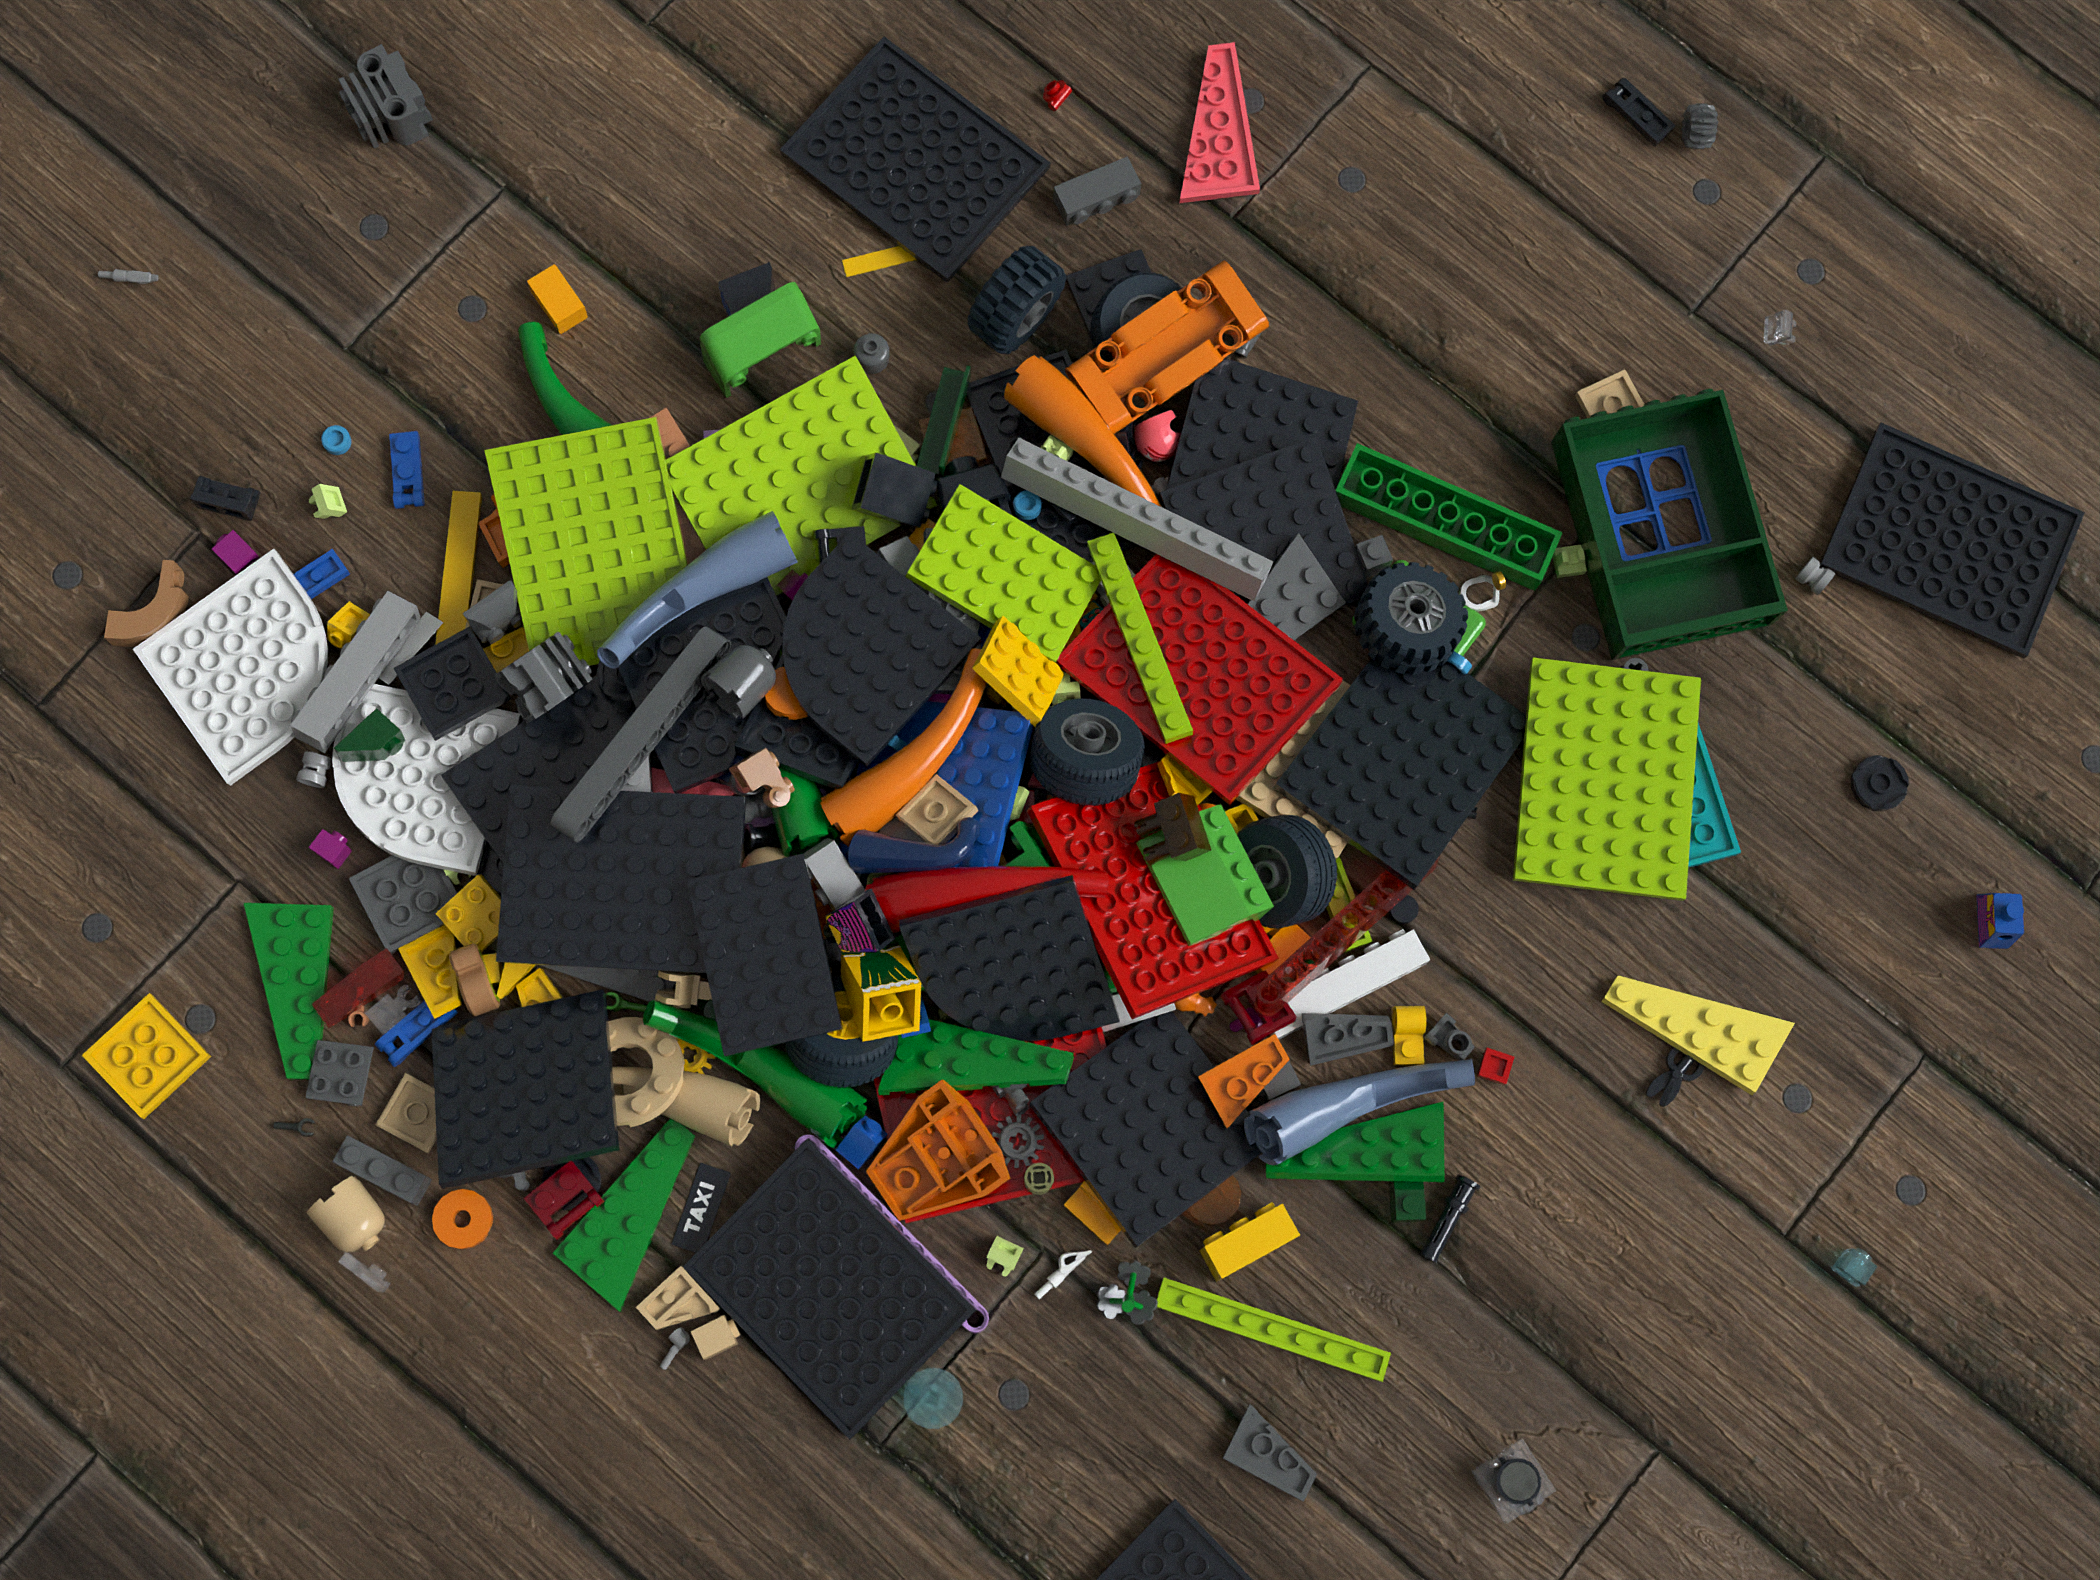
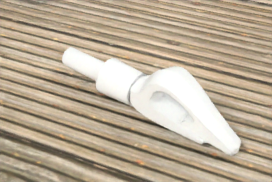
[1035,1250,1092,1299]

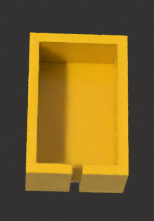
[1199,1202,1300,1282]

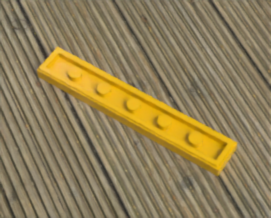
[435,491,482,645]

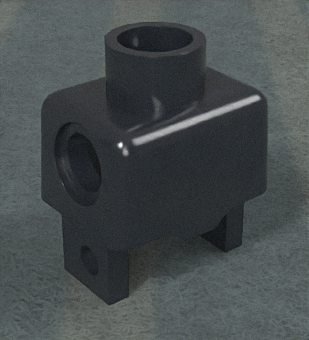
[936,456,1012,515]

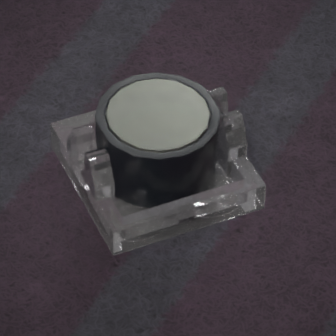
[1471,1438,1556,1524]

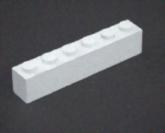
[1270,929,1430,1040]

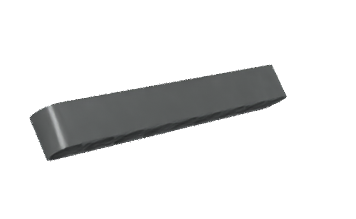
[551,626,731,842]

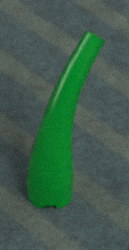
[518,322,612,435]
[764,768,840,857]
[643,1000,867,1148]

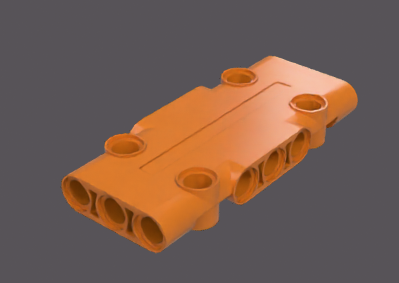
[1065,260,1269,434]

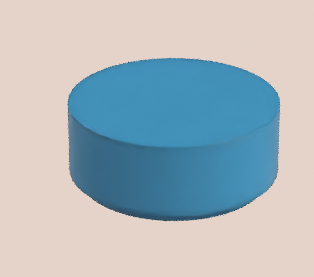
[321,425,352,455]
[1013,490,1041,520]
[1446,651,1472,675]

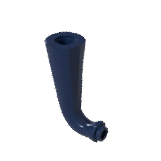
[848,817,981,873]

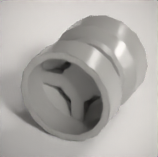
[1795,557,1835,595]
[296,752,332,788]

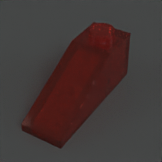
[312,948,404,1028]

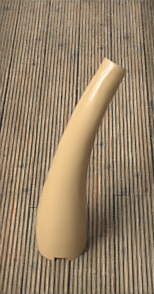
[612,1067,760,1147]

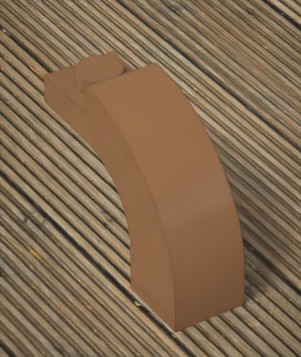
[104,560,189,647]

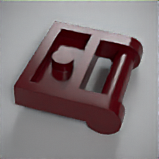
[1220,970,1297,1045]
[524,1161,605,1240]

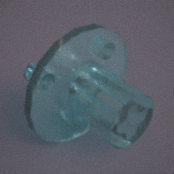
[904,1368,963,1429]

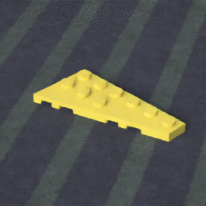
[1601,976,1795,1095]

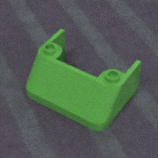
[699,282,821,398]

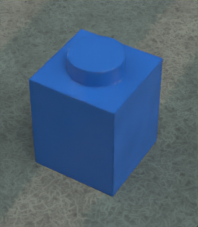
[836,1115,888,1169]

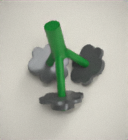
[1096,1261,1158,1325]

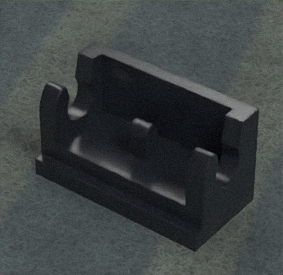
[190,476,261,521]

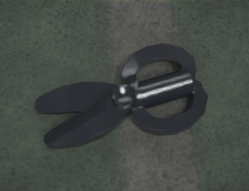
[1645,1047,1704,1107]

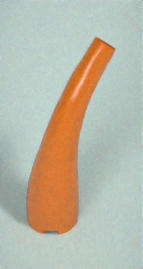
[1004,355,1162,507]
[821,648,987,847]

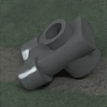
[1424,1013,1475,1061]
[992,1084,1029,1116]

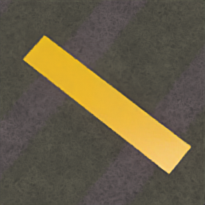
[842,246,917,277]

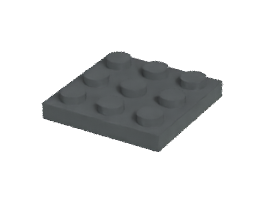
[349,855,457,955]

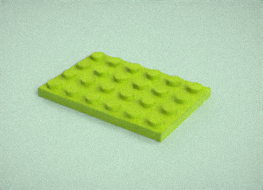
[905,484,1101,662]

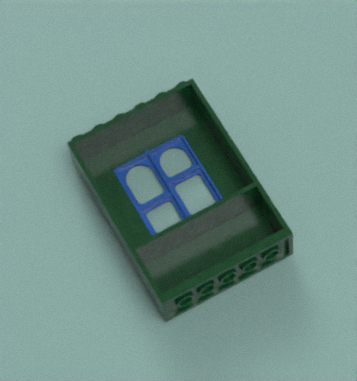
[1551,389,1788,660]

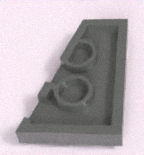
[1302,1013,1394,1066]
[1222,1404,1317,1502]

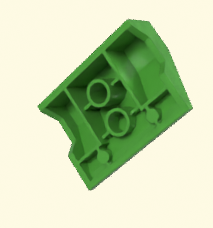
[1136,804,1274,946]

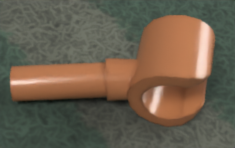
[348,986,369,1027]

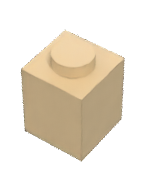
[691,1315,740,1360]

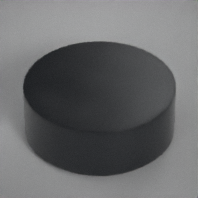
[1389,894,1419,924]

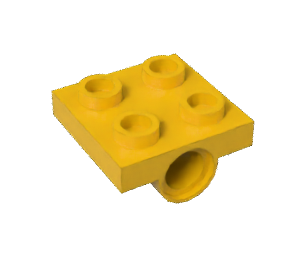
[435,874,501,952]

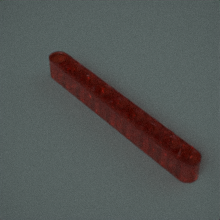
[1254,854,1441,1016]

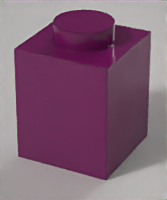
[212,530,260,575]

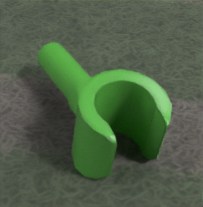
[606,992,647,1012]

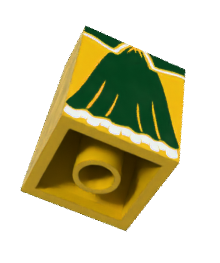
[841,942,921,1042]

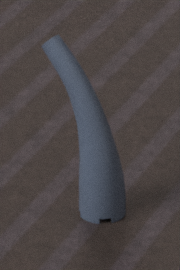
[597,511,798,668]
[1244,1059,1475,1165]

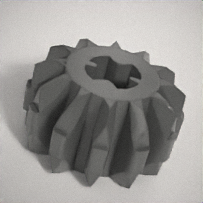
[1681,103,1719,149]

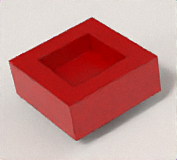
[1477,1048,1514,1086]

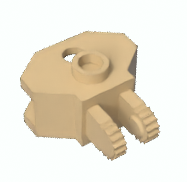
[655,971,712,1008]

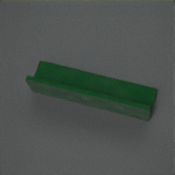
[917,365,971,478]

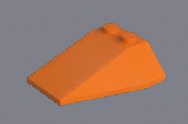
[866,1079,1010,1221]

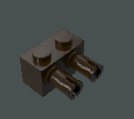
[1134,793,1212,865]

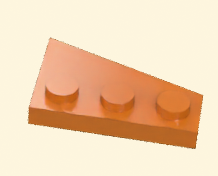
[1198,1034,1290,1128]

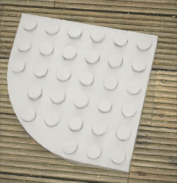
[133,549,328,786]
[332,684,522,876]

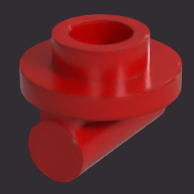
[1043,80,1072,111]

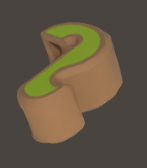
[449,943,501,1016]

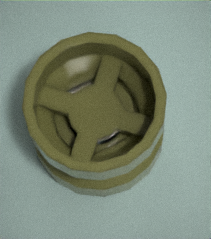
[1024,1163,1054,1195]

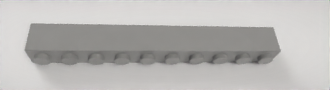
[1001,438,1273,601]

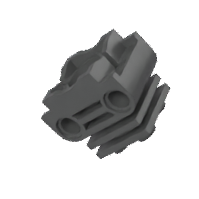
[338,44,433,149]
[493,632,593,723]

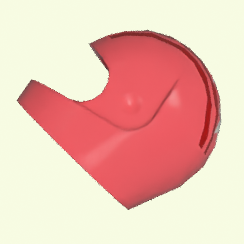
[1134,410,1180,462]

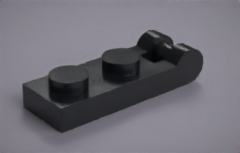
[1602,78,1676,147]

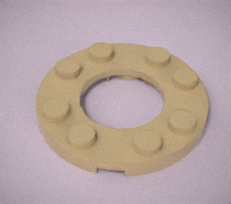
[608,1017,685,1127]

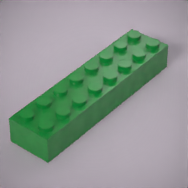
[1335,443,1563,591]

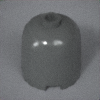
[701,645,776,719]

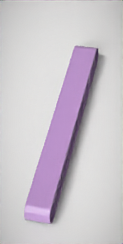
[795,1135,989,1333]

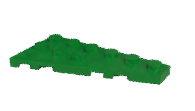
[244,903,334,1080]
[878,1019,1074,1095]
[1266,1101,1445,1182]
[553,1119,695,1312]

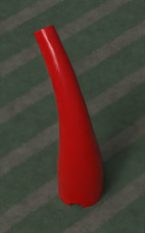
[865,866,1108,934]

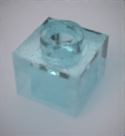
[1831,1248,1878,1287]

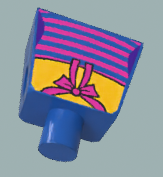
[1977,893,2024,949]

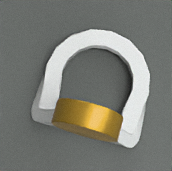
[1459,571,1506,611]

